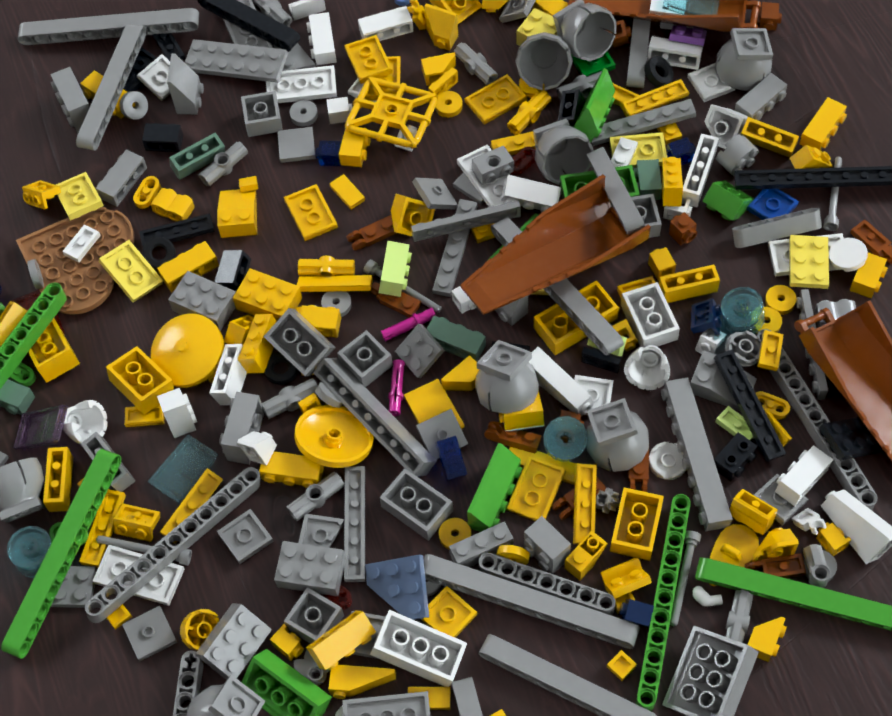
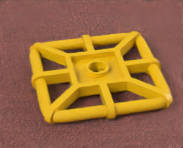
[345,77,438,149]

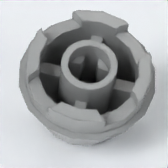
[725,330,761,368]

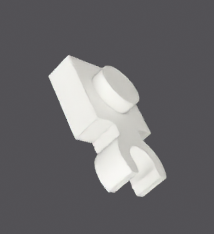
[792,508,827,535]

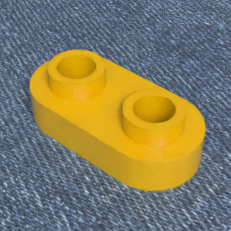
[133,176,161,209]
[756,391,790,420]

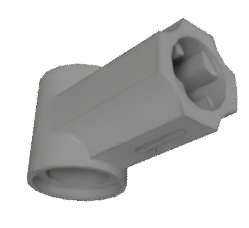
[803,544,831,588]

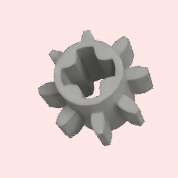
[596,488,620,514]

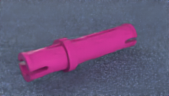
[380,307,436,342]
[388,359,405,416]

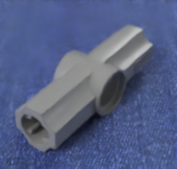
[252,0,292,27]
[454,42,498,85]
[556,71,602,102]
[198,142,248,186]
[262,378,318,419]
[286,472,345,521]
[725,590,753,643]

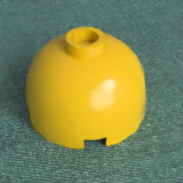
[180,609,220,651]

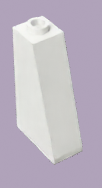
[529,347,593,416]
[821,490,892,564]

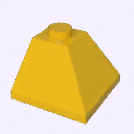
[425,3,458,51]

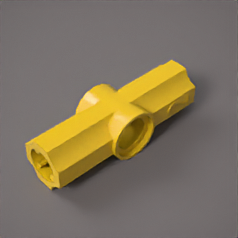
[507,90,551,135]
[298,255,355,276]

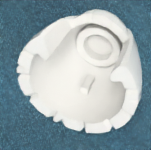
[624,345,670,390]
[61,400,108,444]

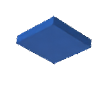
[747,189,799,220]

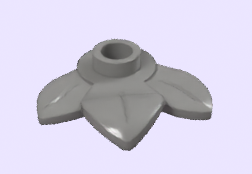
[294,650,330,685]

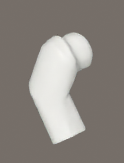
[692,586,723,607]

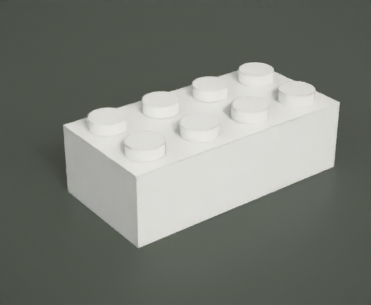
[370,610,467,687]

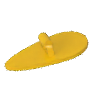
[709,524,759,586]

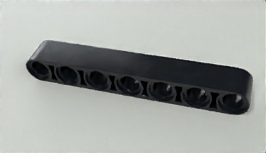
[197,0,300,52]

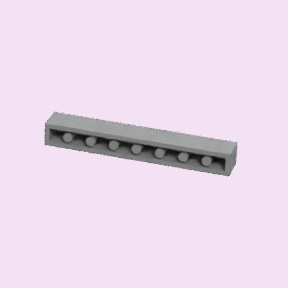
[313,358,437,477]
[661,378,732,531]

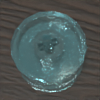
[721,287,765,334]
[543,416,588,462]
[7,526,53,578]

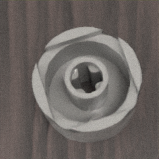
[716,134,759,176]

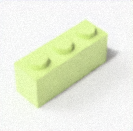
[379,241,412,297]

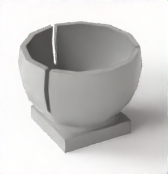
[553,0,616,61]
[715,28,773,91]
[515,32,573,90]
[533,119,594,185]
[475,340,539,414]
[586,398,649,472]
[0,458,46,523]
[186,675,265,716]

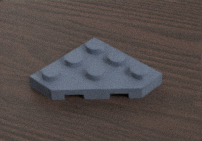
[365,555,429,620]

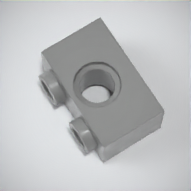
[472,145,514,185]

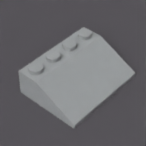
[662,626,759,716]

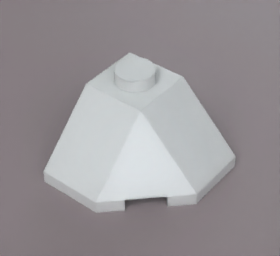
[704,104,748,149]

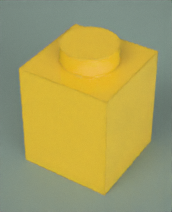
[648,247,676,281]

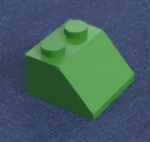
[703,180,754,221]

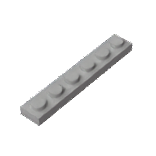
[591,99,696,146]
[432,199,478,297]
[411,200,521,242]
[796,289,828,400]
[344,466,365,582]

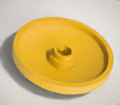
[151,313,224,388]
[294,405,374,468]

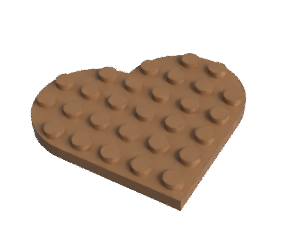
[16,207,135,314]

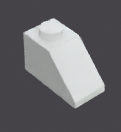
[237,431,277,466]

